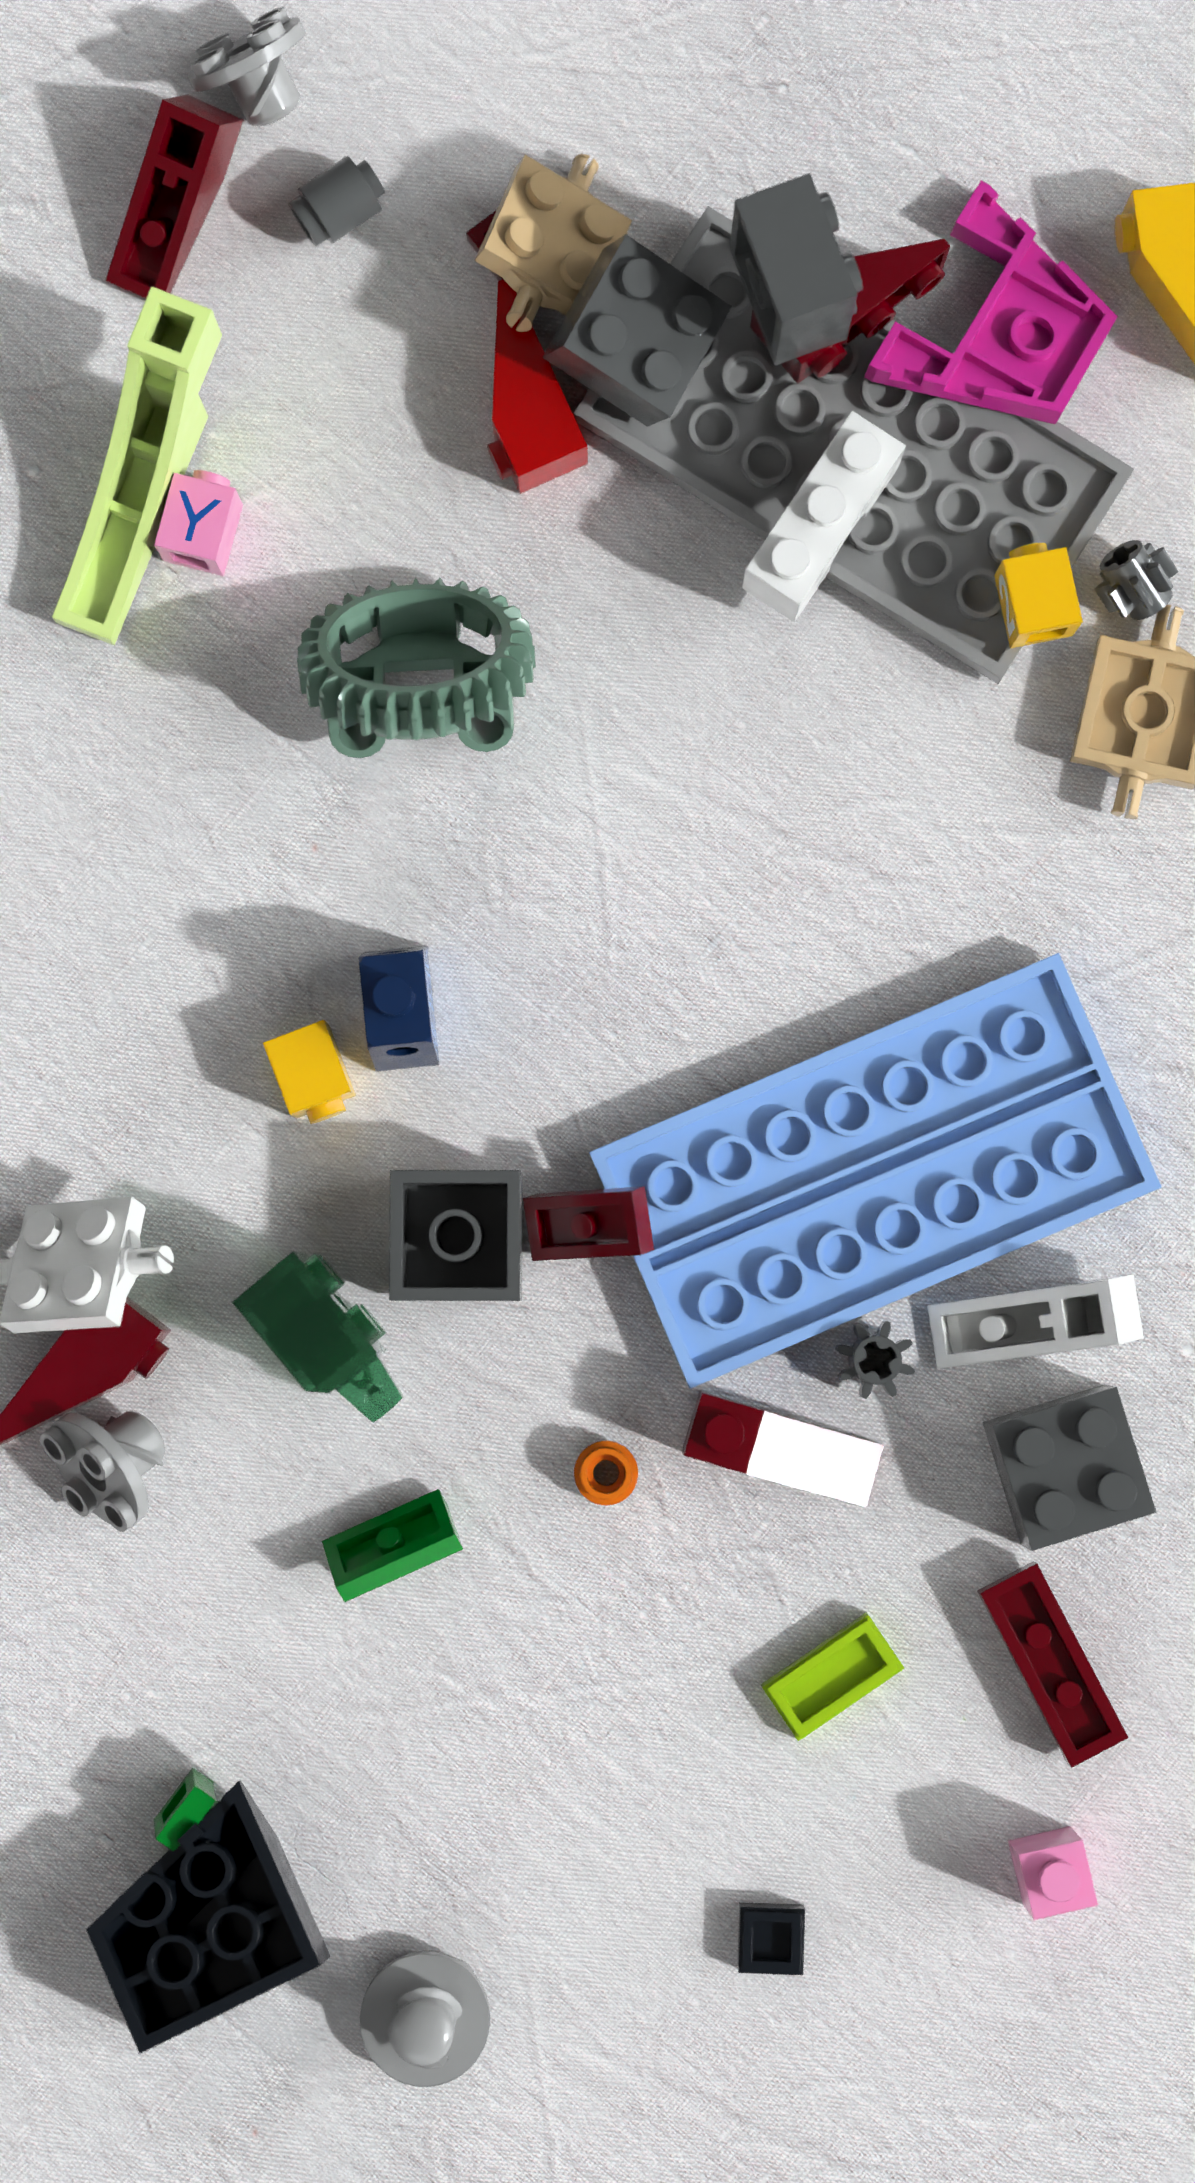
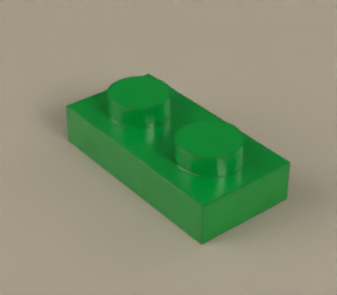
[322,1489,463,1602]

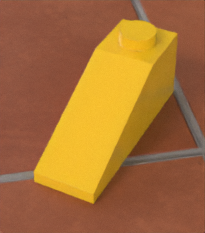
[1115,182,1195,365]

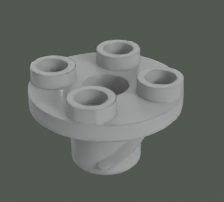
[187,7,305,126]
[40,1411,165,1532]
[360,1951,490,2087]

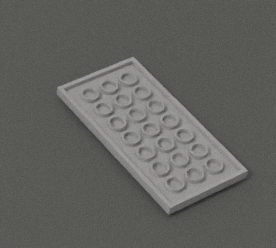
[574,206,1134,684]

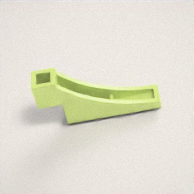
[52,286,222,646]

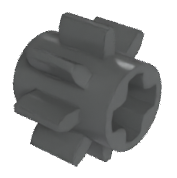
[1094,540,1178,620]
[835,1321,915,1399]

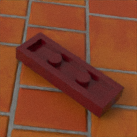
[977,1561,1129,1768]

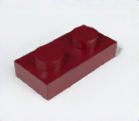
[523,1186,654,1261]

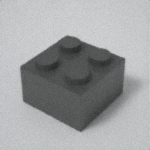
[730,173,863,366]
[542,234,732,427]
[389,1170,523,1301]
[982,1385,1157,1551]

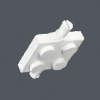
[0,1197,174,1333]

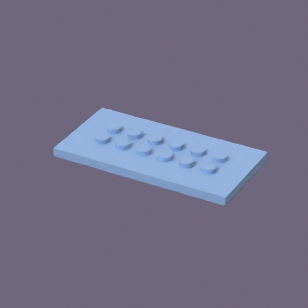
[589,953,1162,1389]

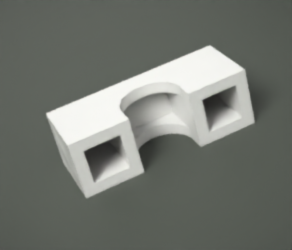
[742,411,906,623]

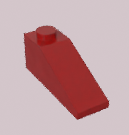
[487,279,588,494]

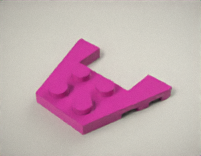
[864,180,1118,425]

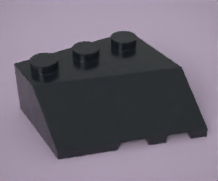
[86,1780,331,2054]

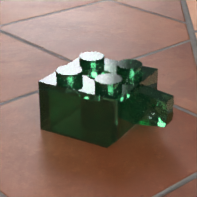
[232,1251,404,1423]

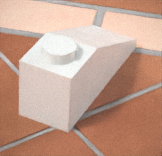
[927,1275,1144,1369]

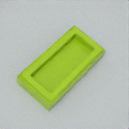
[761,1612,905,1742]

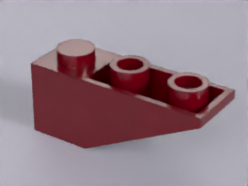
[750,239,950,384]

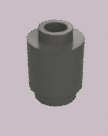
[288,156,385,247]

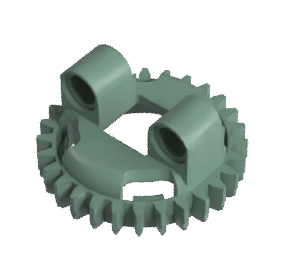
[297,577,536,758]

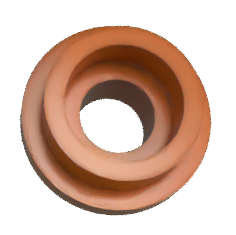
[574,1440,638,1505]

